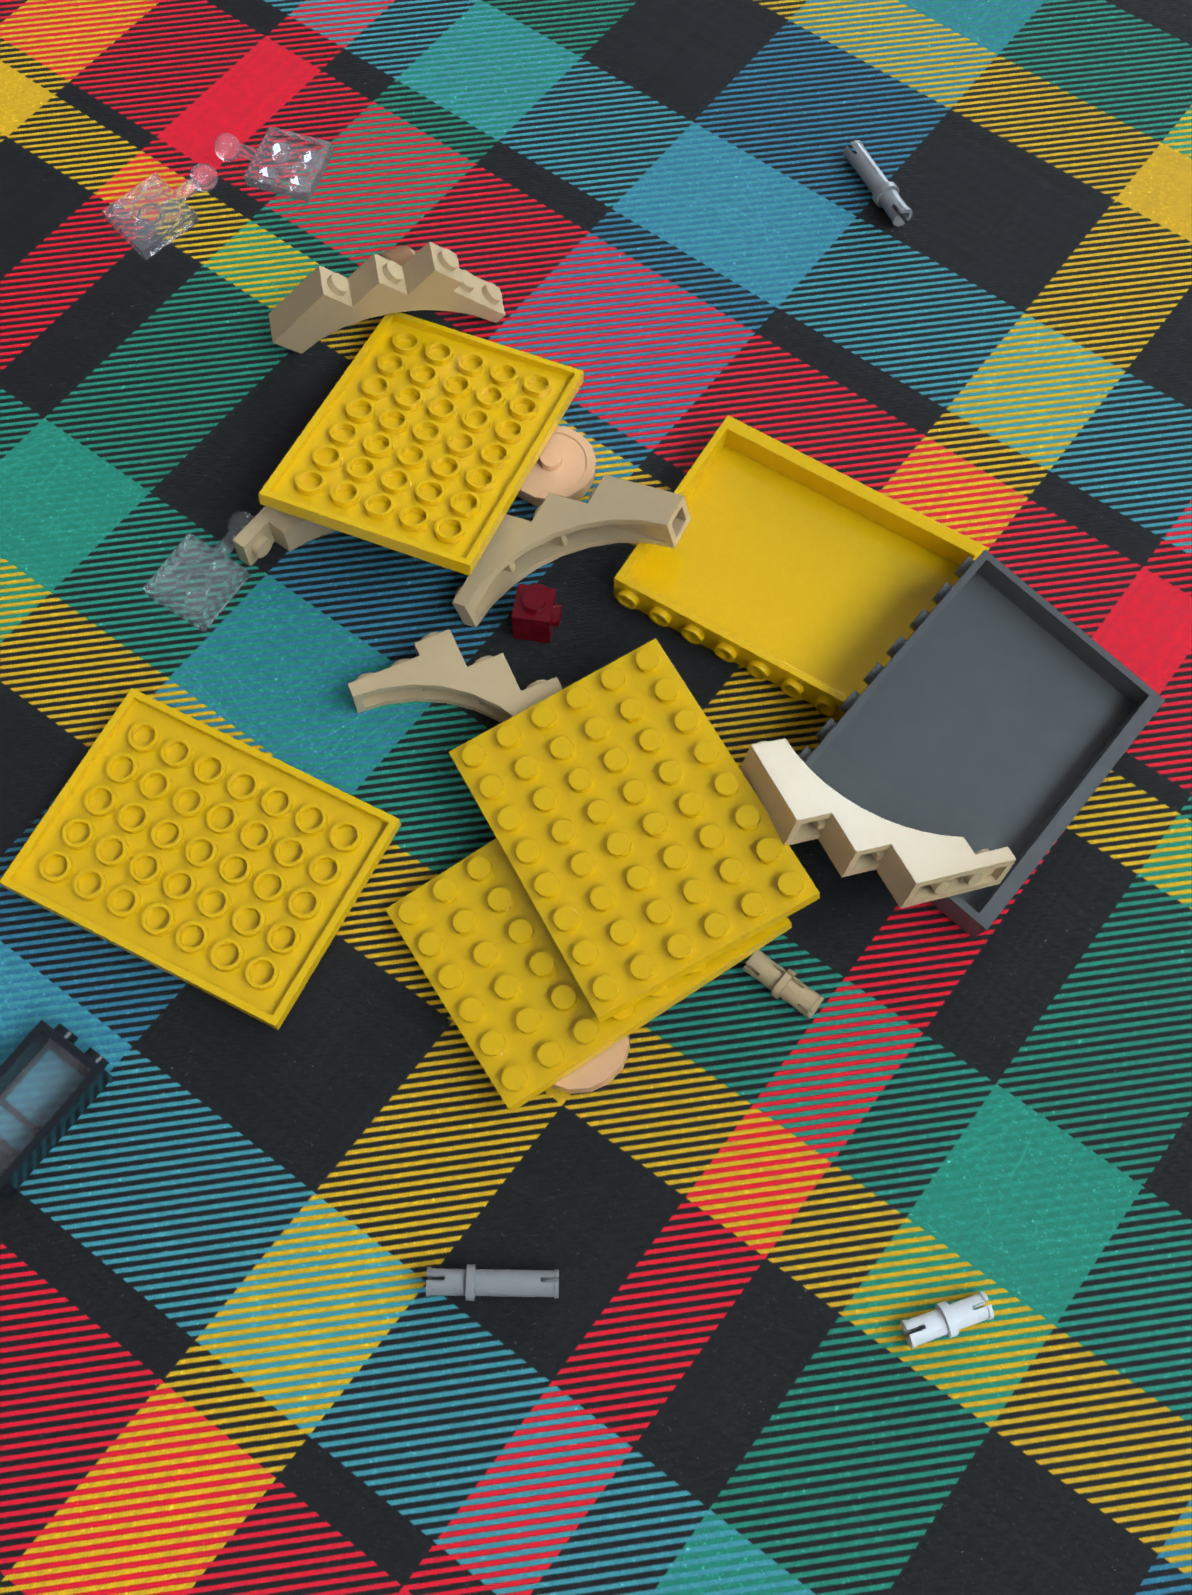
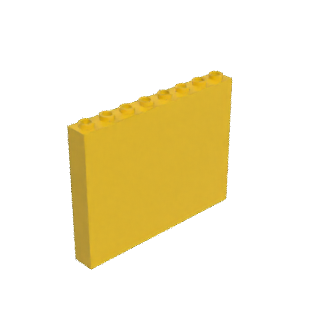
[614,415,989,719]

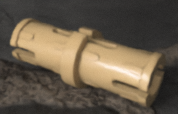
[743,949,825,1019]

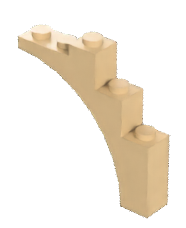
[269,241,506,354]
[452,475,691,628]
[348,629,563,723]

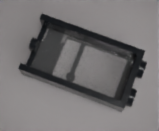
[0,1020,115,1200]

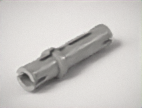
[843,140,913,227]
[426,1264,559,1301]

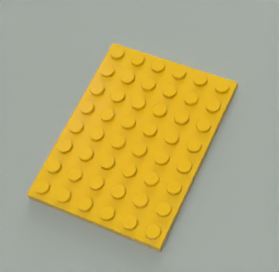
[258,312,584,576]
[449,638,820,1023]
[0,688,401,1030]
[385,838,792,1112]

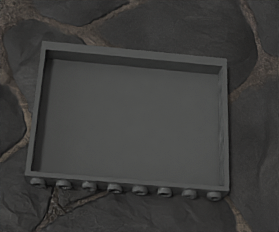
[798,550,1165,938]

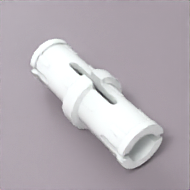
[900,1291,994,1349]

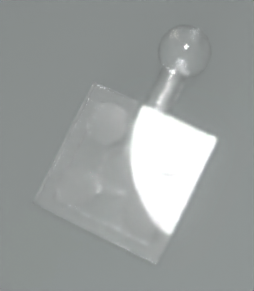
[214,126,334,202]
[102,163,218,260]
[142,512,254,632]

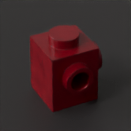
[512,583,563,644]

